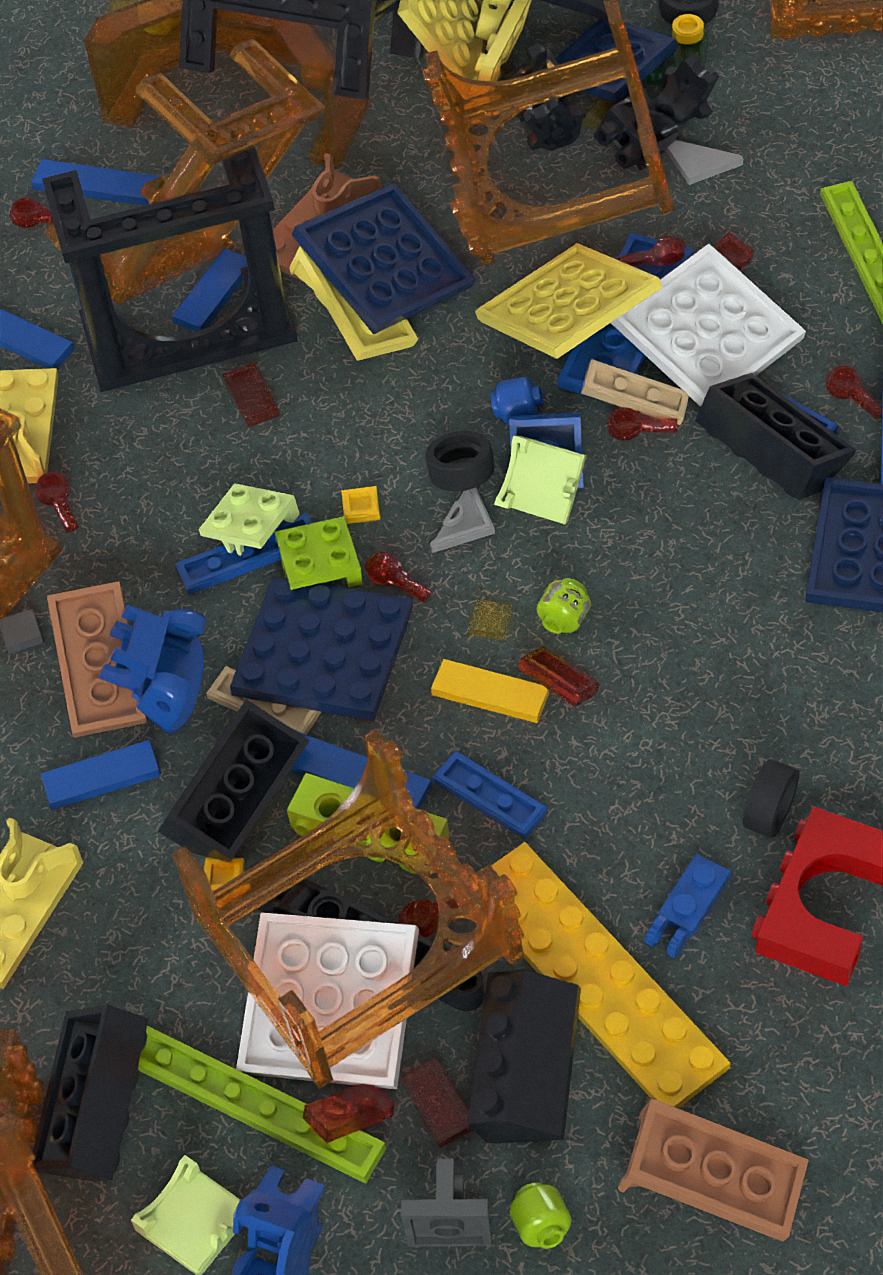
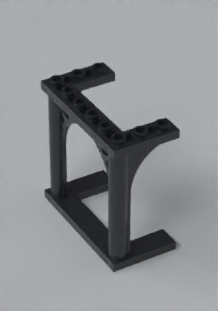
[179,0,424,100]
[42,127,298,392]

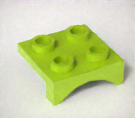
[274,516,362,590]

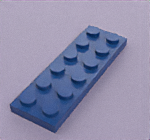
[558,233,694,398]

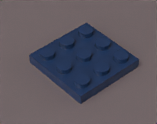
[551,18,677,103]

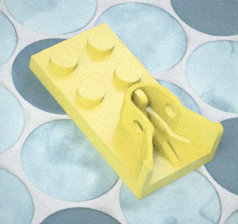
[468,0,532,112]
[290,246,418,361]
[0,368,59,484]
[0,818,83,989]

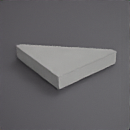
[666,140,743,185]
[430,487,495,553]

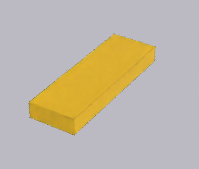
[431,659,549,723]

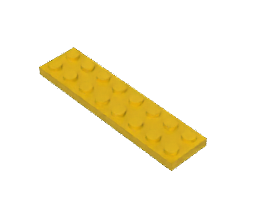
[464,842,731,1108]

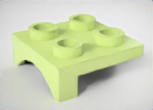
[494,436,587,524]
[199,483,300,556]
[131,1155,240,1275]

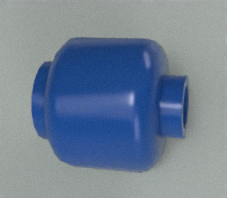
[491,376,544,425]

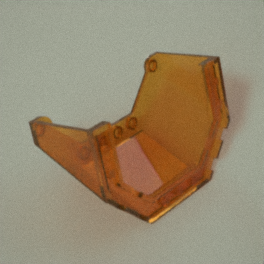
[84,0,371,169]

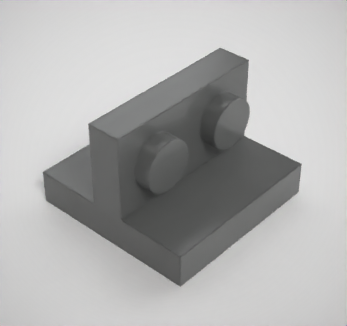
[401,1158,492,1247]

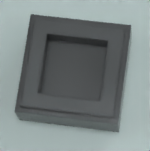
[0,609,43,654]

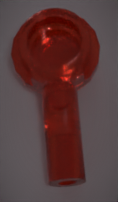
[10,198,54,228]
[618,235,686,267]
[825,366,882,420]
[607,407,677,441]
[35,472,79,533]
[365,552,432,603]
[398,889,474,938]

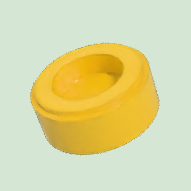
[672,14,704,44]

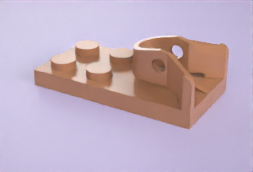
[273,153,382,283]
[47,581,147,738]
[618,1098,809,1242]

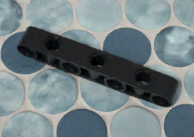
[244,862,485,1011]

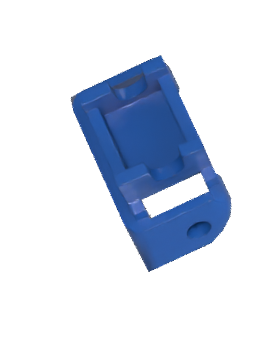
[98,605,206,734]
[232,1166,325,1275]

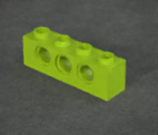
[287,773,450,875]

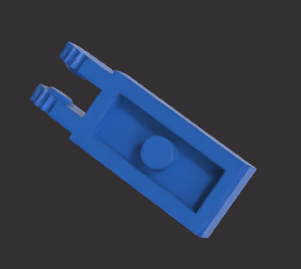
[644,854,731,958]

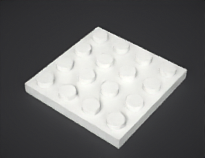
[611,244,806,407]
[236,913,419,1089]

